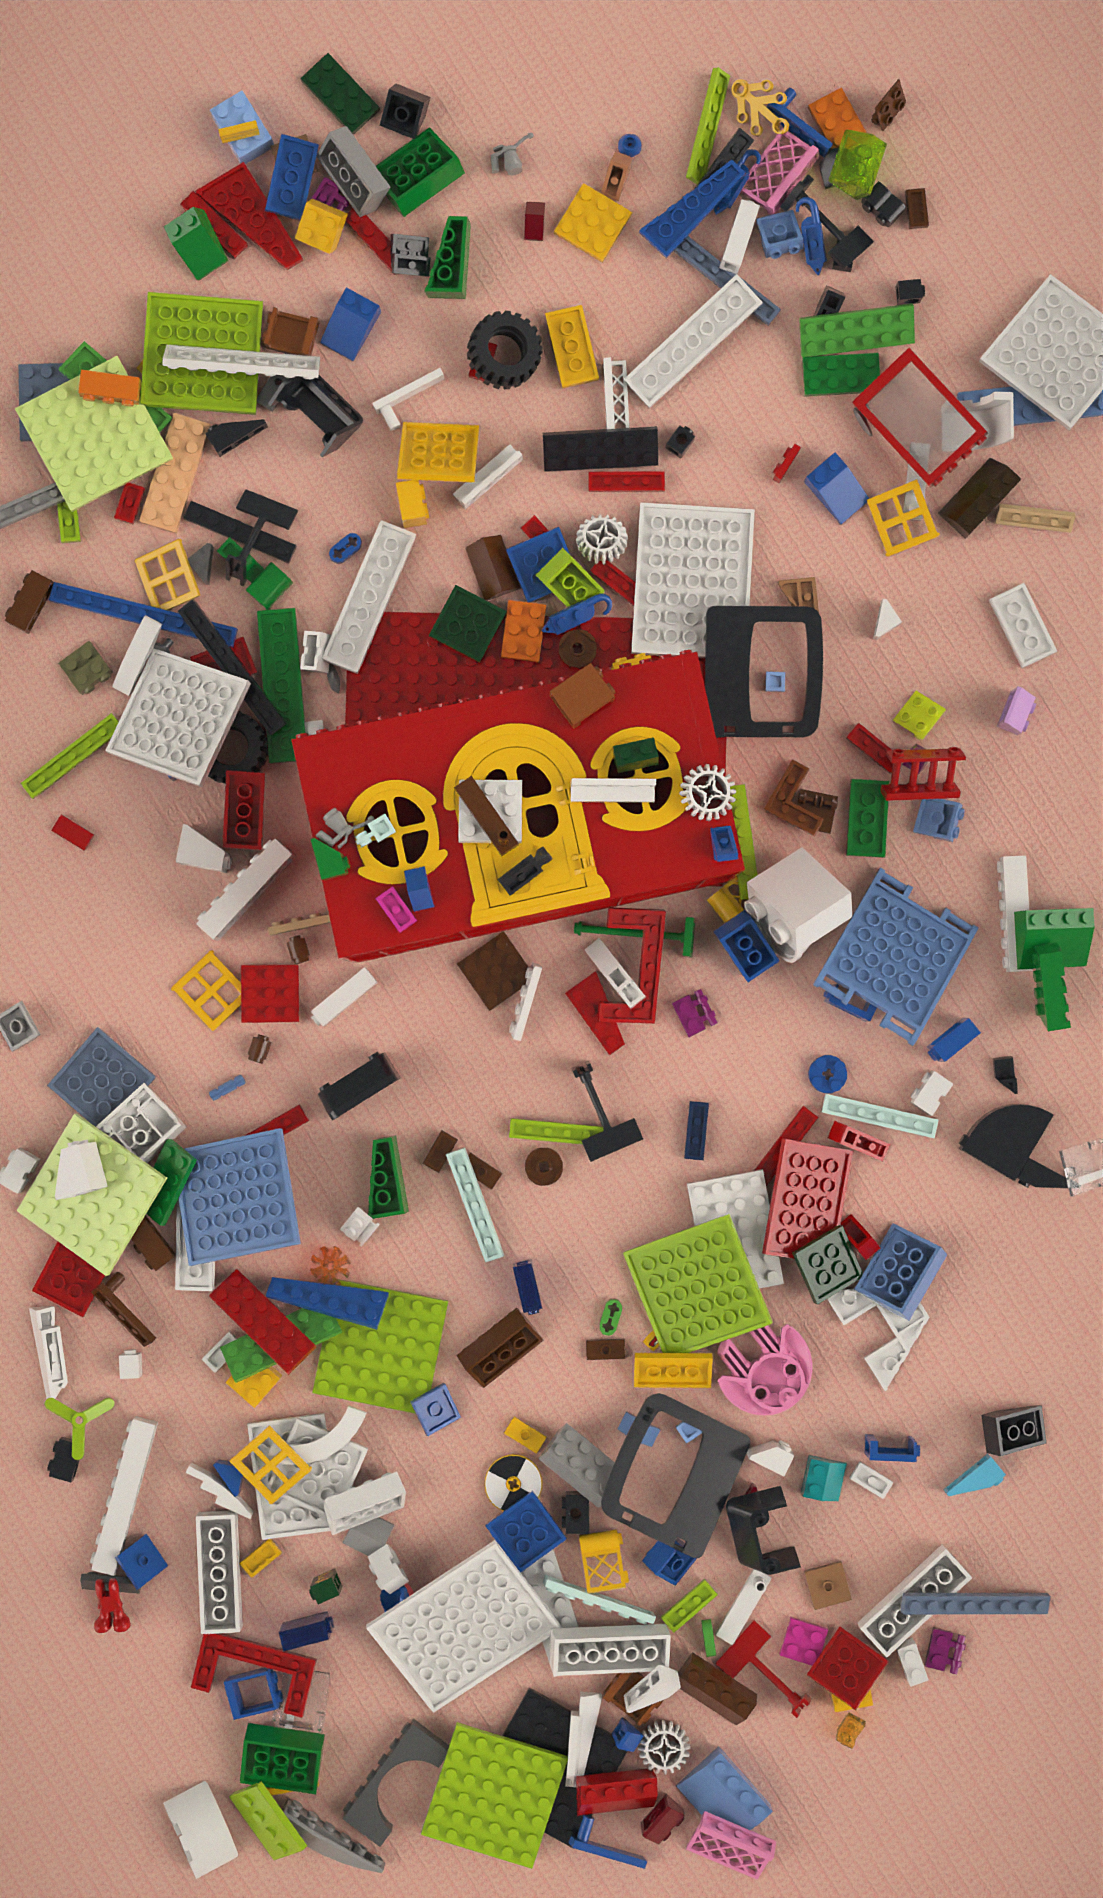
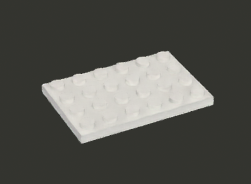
[687,1169,784,1288]
[247,1413,330,1540]

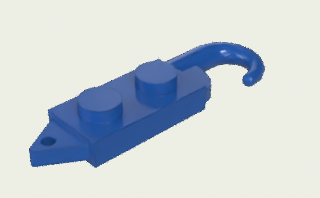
[714,149,761,215]
[796,197,827,275]
[541,594,612,635]

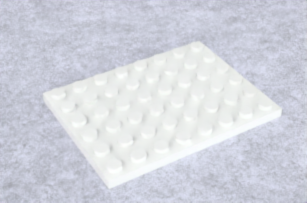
[631,503,755,658]
[366,1540,561,1713]

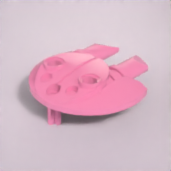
[717,1324,812,1415]

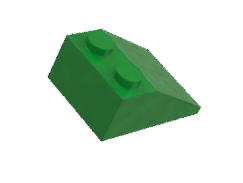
[164,207,228,280]

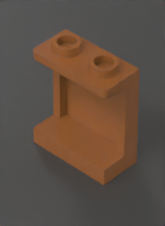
[262,307,320,356]
[550,663,616,729]
[602,1672,663,1727]

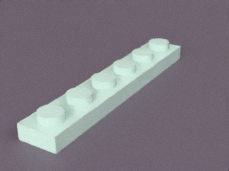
[821,1094,939,1139]
[446,1147,504,1263]
[543,1575,656,1625]

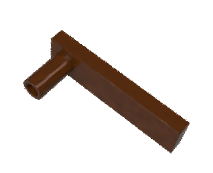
[454,776,519,857]
[91,1272,156,1347]

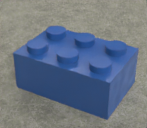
[713,910,780,982]

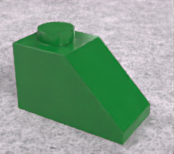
[311,838,350,881]

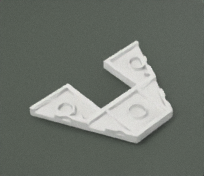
[827,1288,930,1391]

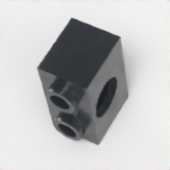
[562,1491,589,1534]

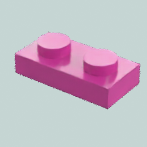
[376,886,417,933]

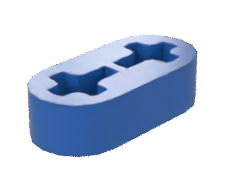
[329,533,362,564]

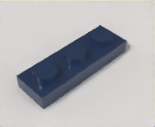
[684,1101,709,1161]

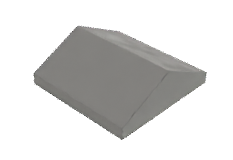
[0,1001,41,1052]
[343,1517,394,1556]

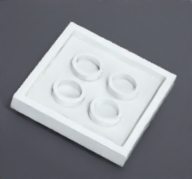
[459,780,522,843]

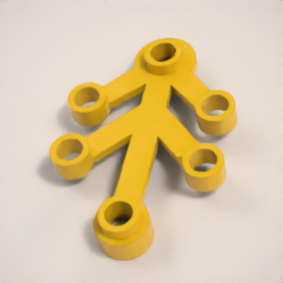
[731,79,789,136]

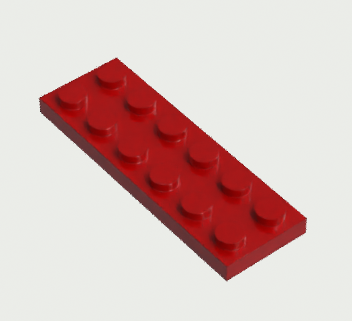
[209,1269,317,1375]

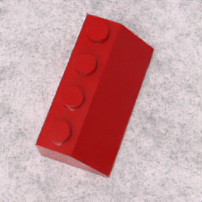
[576,1768,658,1816]

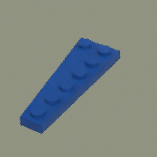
[639,160,746,259]
[266,1277,389,1330]

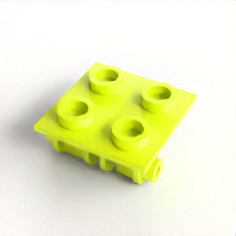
[893,690,946,740]

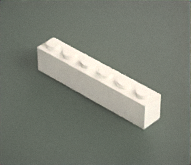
[997,856,1033,972]

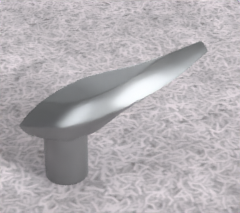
[854,404,872,436]
[153,638,174,654]
[327,663,340,694]

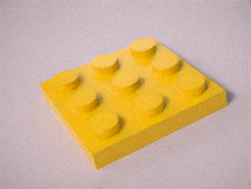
[554,183,632,263]

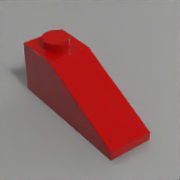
[827,1120,890,1162]

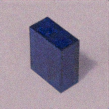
[513,1259,542,1315]
[279,1611,334,1651]

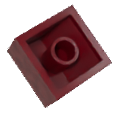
[640,1794,684,1845]

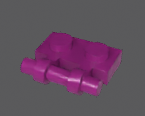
[311,177,350,211]
[672,989,718,1038]
[924,1627,966,1675]

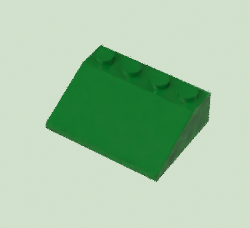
[376,127,465,217]
[1014,908,1095,970]
[240,1723,325,1795]

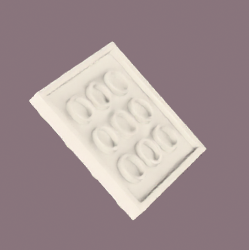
[267,1417,368,1517]

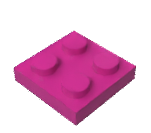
[779,1617,828,1666]

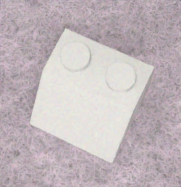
[746,1440,794,1476]

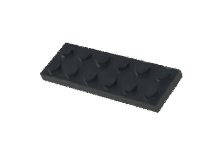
[543,426,658,472]

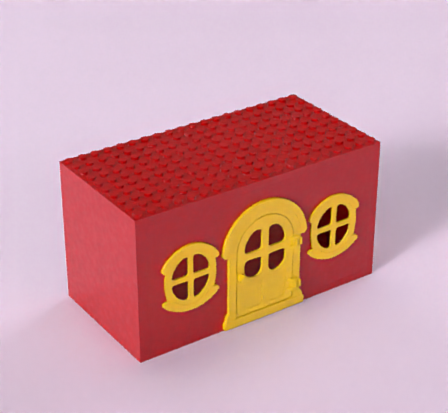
[291,650,745,963]

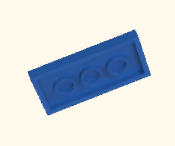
[265,134,319,221]

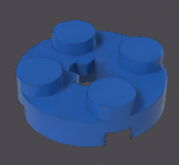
[808,1055,847,1093]

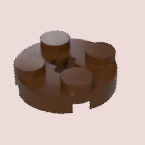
[559,629,597,669]
[525,1147,563,1186]

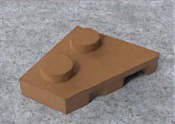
[778,577,819,612]

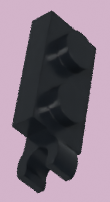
[498,847,553,896]

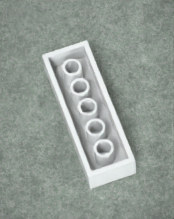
[196,839,296,941]
[196,1510,243,1634]
[857,1544,972,1657]
[550,1624,671,1676]

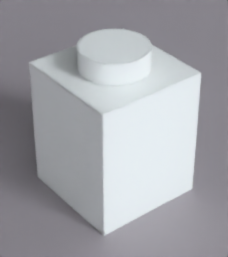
[119,1349,142,1379]

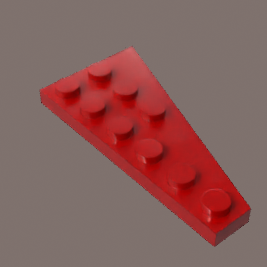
[195,162,304,270]

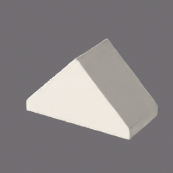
[873,599,902,640]

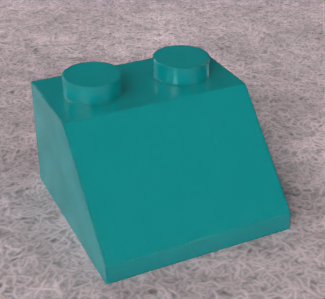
[801,1455,847,1501]

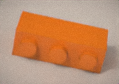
[78,370,141,407]

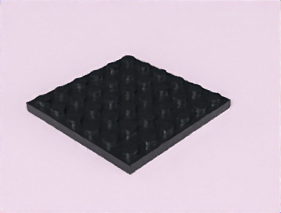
[502,1688,627,1849]

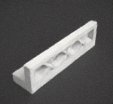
[603,357,629,429]
[453,444,523,510]
[571,778,656,802]

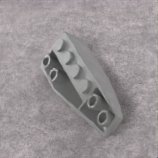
[282,1799,385,1873]

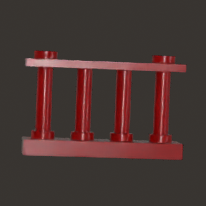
[881,747,966,801]

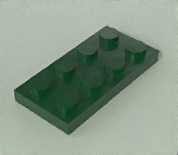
[300,53,380,135]

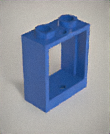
[927,1018,981,1062]
[224,1667,283,1720]

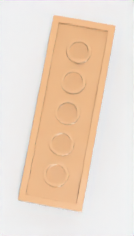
[139,413,211,534]

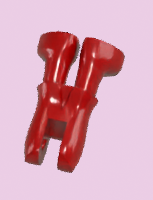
[94,1578,131,1633]

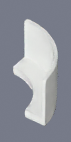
[941,392,1014,452]
[163,1781,238,1879]

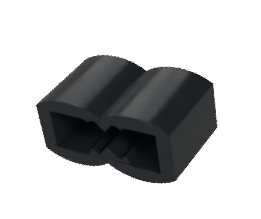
[861,181,906,228]
[47,1437,79,1483]

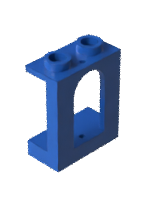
[823,984,877,1022]
[865,1434,920,1462]

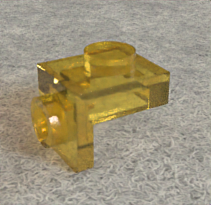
[836,1712,866,1749]

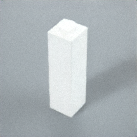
[719,199,760,274]
[311,967,378,1026]

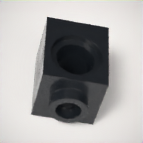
[895,279,925,305]
[665,425,695,459]

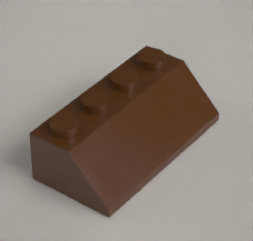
[456,1308,544,1388]
[678,1652,757,1725]

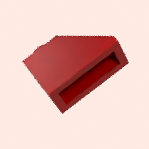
[840,1214,880,1260]

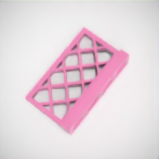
[741,128,819,215]
[686,1811,776,1879]

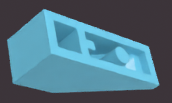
[943,1453,1006,1496]

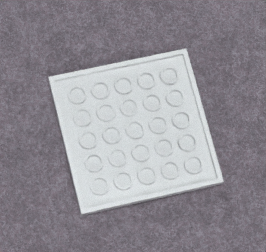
[979,274,1103,431]
[105,649,251,787]

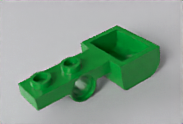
[217,537,293,610]

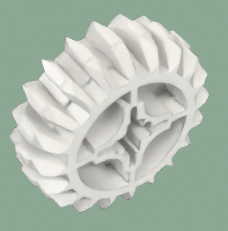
[576,514,628,564]
[680,764,736,821]
[638,1720,690,1775]

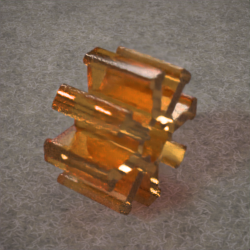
[310,1246,351,1286]

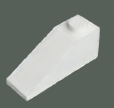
[624,1665,681,1713]

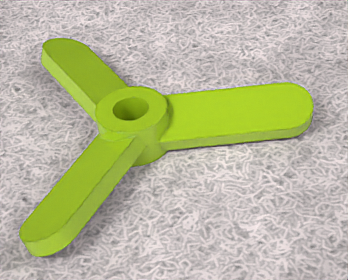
[44,1398,115,1460]

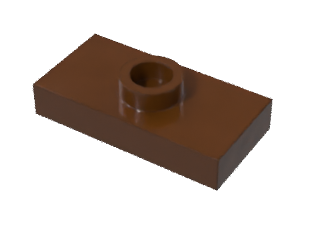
[905,188,929,229]
[422,1130,458,1173]
[468,1152,503,1190]
[586,1339,625,1360]

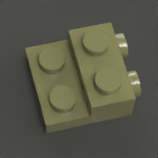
[58,641,113,695]

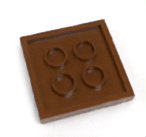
[457,931,528,1011]

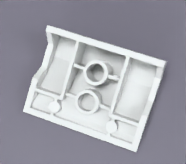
[96,1083,187,1163]

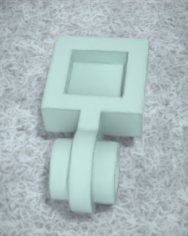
[355,814,396,848]

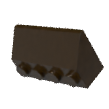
[938,458,1021,539]

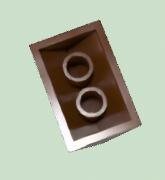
[465,535,521,601]

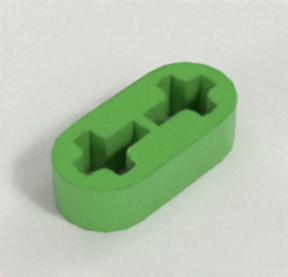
[599,1299,622,1336]
[701,1619,716,1657]

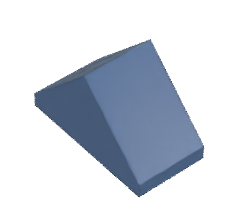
[617,1412,660,1447]

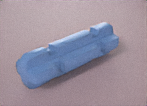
[209,1075,246,1101]

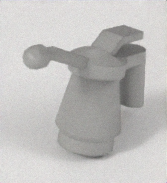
[491,133,534,176]
[315,808,374,849]

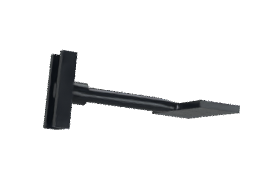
[780,174,874,269]
[225,489,298,587]
[571,1060,643,1162]

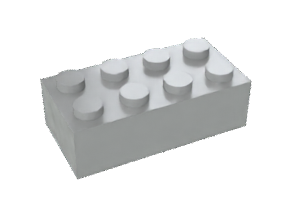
[316,126,390,217]
[538,1423,615,1508]

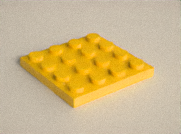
[397,422,479,482]

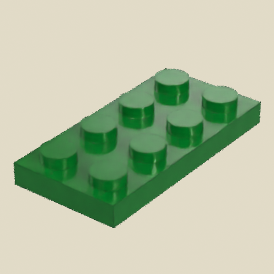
[802,353,880,397]
[846,779,889,858]
[146,1139,197,1226]

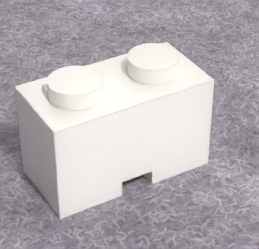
[300,631,331,673]
[910,1071,953,1116]
[0,1148,41,1194]
[368,1544,409,1594]
[896,1638,929,1687]

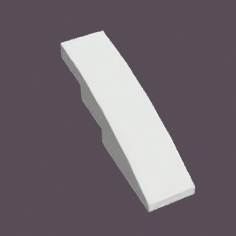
[112,615,163,696]
[186,1463,254,1519]

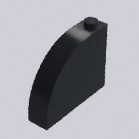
[959,1104,1054,1181]

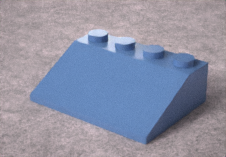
[855,1223,947,1321]
[676,1746,773,1830]

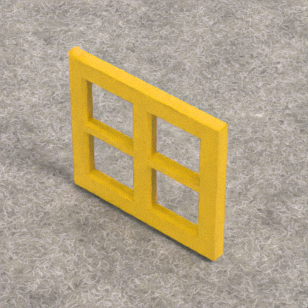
[867,479,940,557]
[134,539,201,610]
[171,950,241,1031]
[230,1425,312,1504]

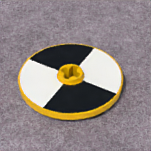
[485,1454,542,1511]

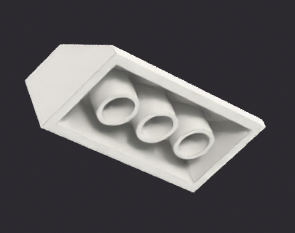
[324,1472,406,1535]

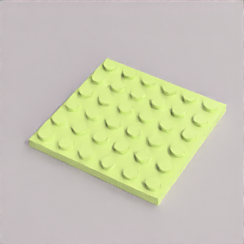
[15,356,173,512]
[17,1114,167,1276]

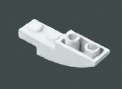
[585,938,646,1008]

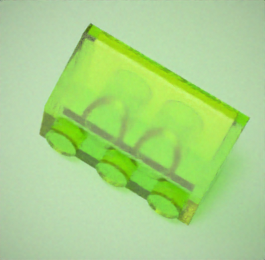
[828,129,887,200]

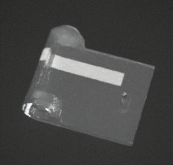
[1059,1138,1103,1196]
[272,1671,330,1734]

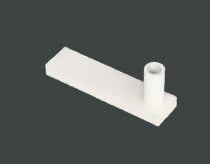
[373,368,444,431]
[715,1569,772,1645]

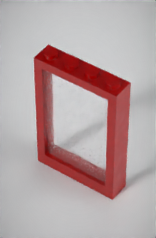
[852,348,988,488]

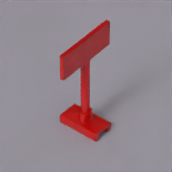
[715,1620,811,1718]

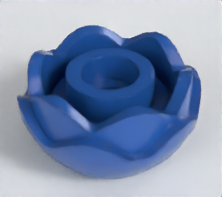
[618,134,642,157]

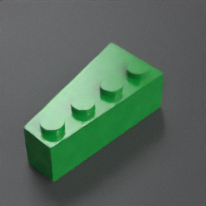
[424,216,471,299]
[1032,942,1071,1032]
[368,1135,409,1219]

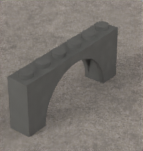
[343,1719,449,1847]

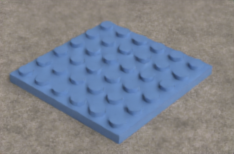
[179,1128,301,1266]

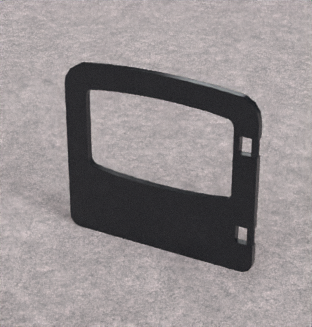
[705,606,823,737]
[601,1393,751,1559]

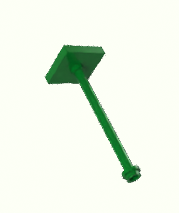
[574,917,696,958]

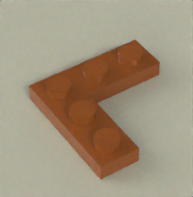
[764,759,824,837]

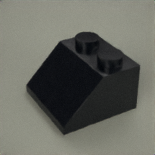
[379,84,431,139]

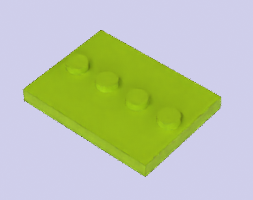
[229,1781,307,1860]

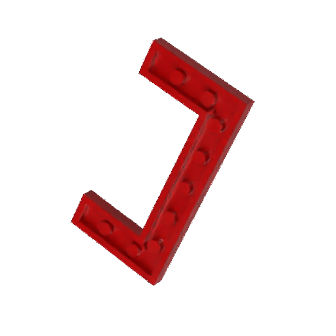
[597,907,666,1024]
[191,1633,317,1718]

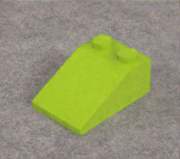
[536,548,605,607]

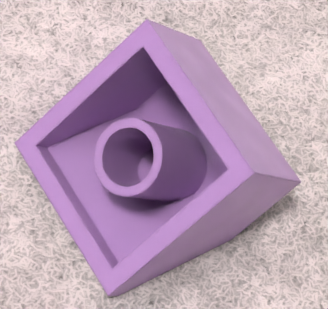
[997,686,1036,735]

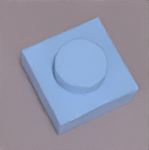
[765,671,785,692]
[675,1421,702,1444]

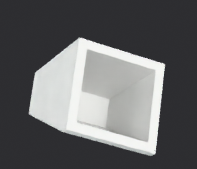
[176,824,232,873]
[55,1140,108,1200]

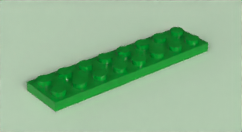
[257,608,305,764]

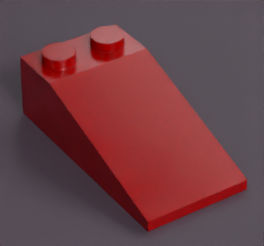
[222,770,265,850]

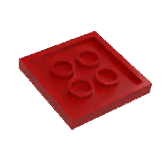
[241,965,299,1023]
[32,1241,105,1317]
[807,1627,889,1711]

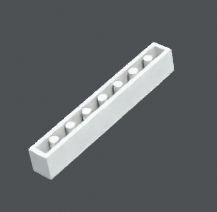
[90,1416,158,1576]

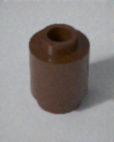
[287,935,310,964]
[248,1034,272,1064]

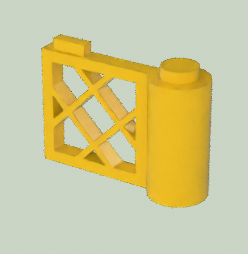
[707,873,759,923]
[579,1529,629,1594]

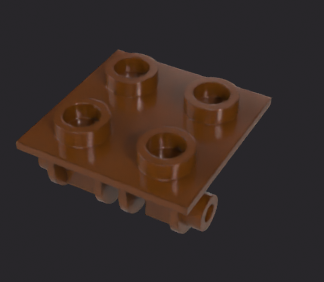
[871,79,906,131]
[794,789,838,834]

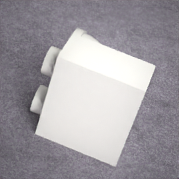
[744,847,852,963]

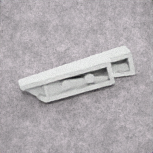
[29,1306,68,1399]
[565,1691,603,1787]

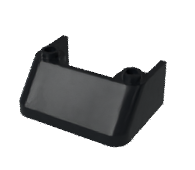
[268,375,363,457]
[318,1052,401,1121]
[726,1486,801,1575]

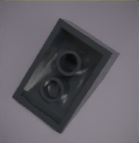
[981,1405,1047,1456]

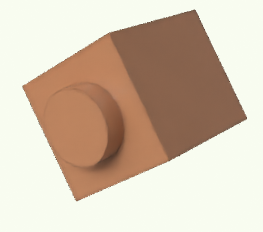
[601,151,633,201]

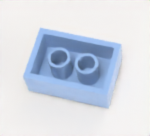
[210,90,274,164]

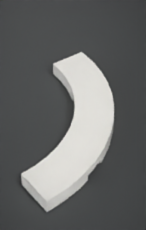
[267,1406,367,1465]

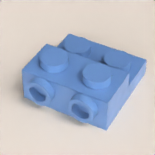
[756,210,803,259]
[913,799,965,842]

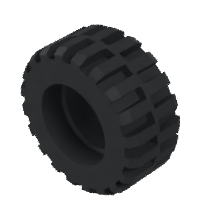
[467,310,543,390]
[208,711,268,784]

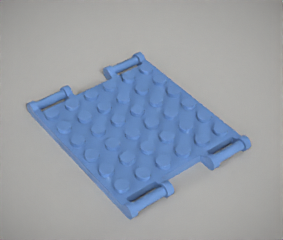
[813,867,979,1046]

